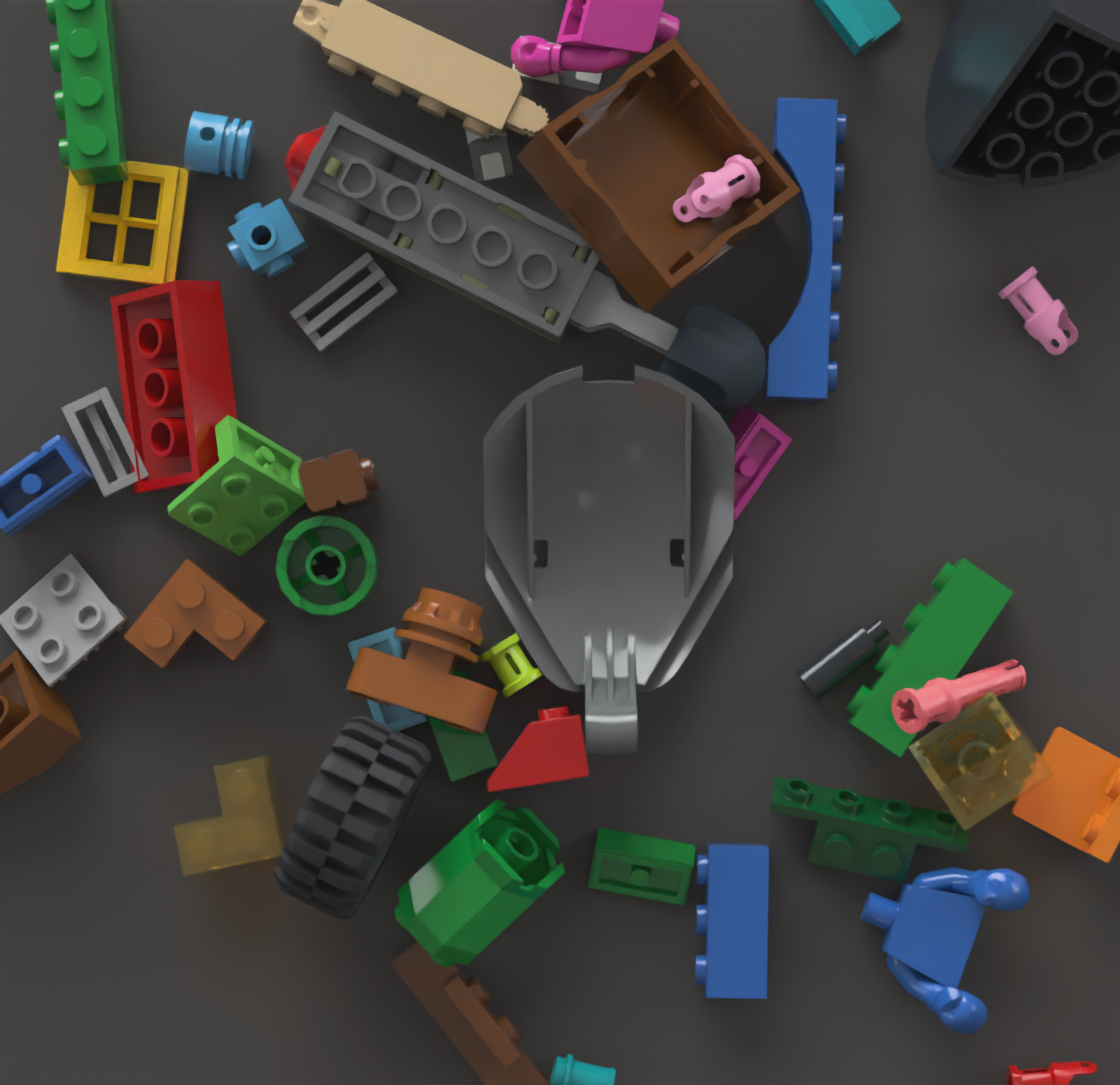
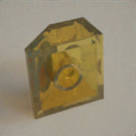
[908,691,1054,831]

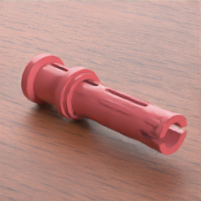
[891,659,1027,734]

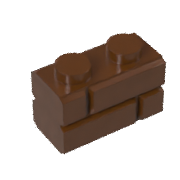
[298,449,380,516]

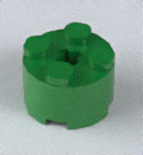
[275,515,379,616]

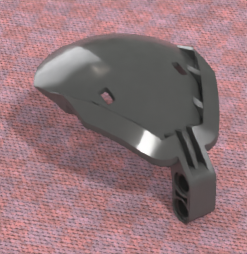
[483,365,735,755]

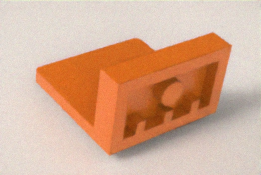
[1012,727,1120,863]

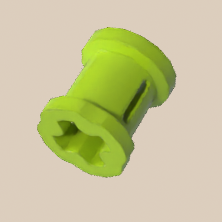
[479,632,543,698]

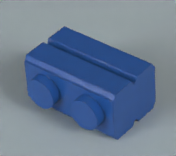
[0,434,95,536]

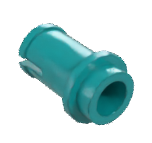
[550,1054,616,1085]

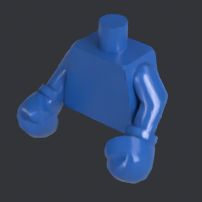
[860,866,1030,1035]

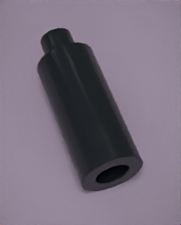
[795,618,890,701]

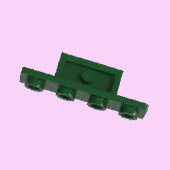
[770,777,968,883]

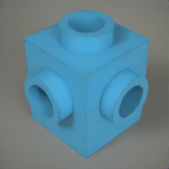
[227,198,309,278]

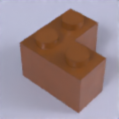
[124,559,270,669]

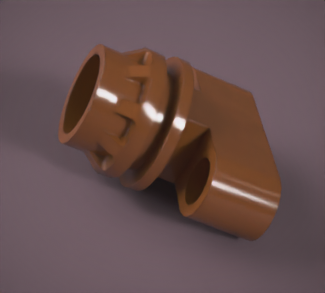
[345,588,497,735]

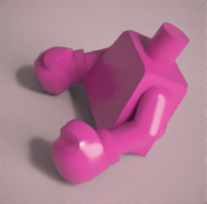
[511,0,679,78]

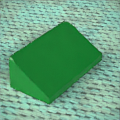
[587,828,695,906]

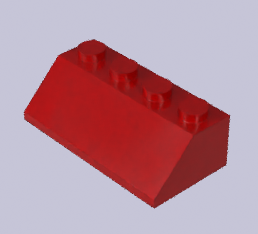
[110,280,237,494]

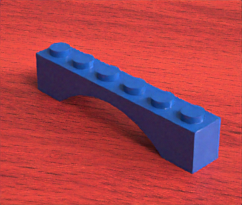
[764,98,846,402]

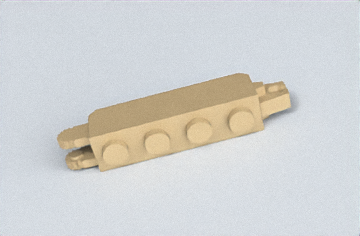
[293,0,550,139]

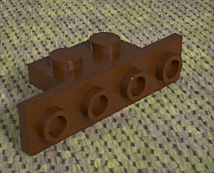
[392,941,550,1085]

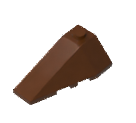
[0,649,82,795]

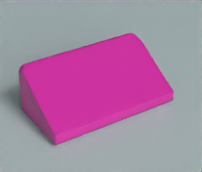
[728,406,793,520]

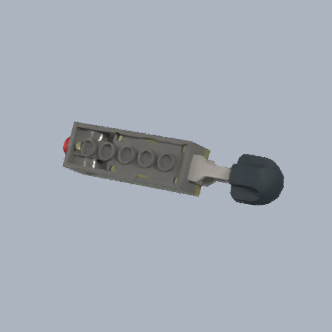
[284,111,767,414]

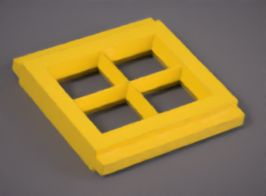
[56,161,190,286]

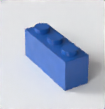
[695,843,769,999]

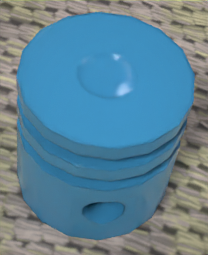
[184,111,255,180]

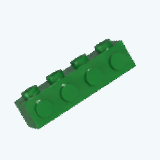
[46,0,129,186]

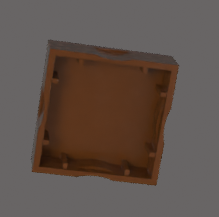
[517,37,801,313]

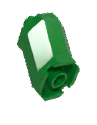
[394,799,565,967]

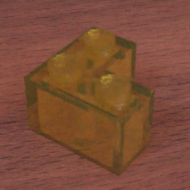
[174,755,285,876]

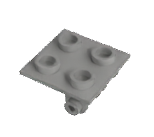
[0,553,127,687]

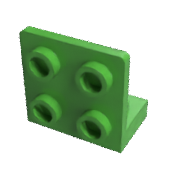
[168,415,306,556]

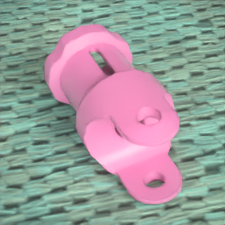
[673,154,761,223]
[997,266,1078,355]

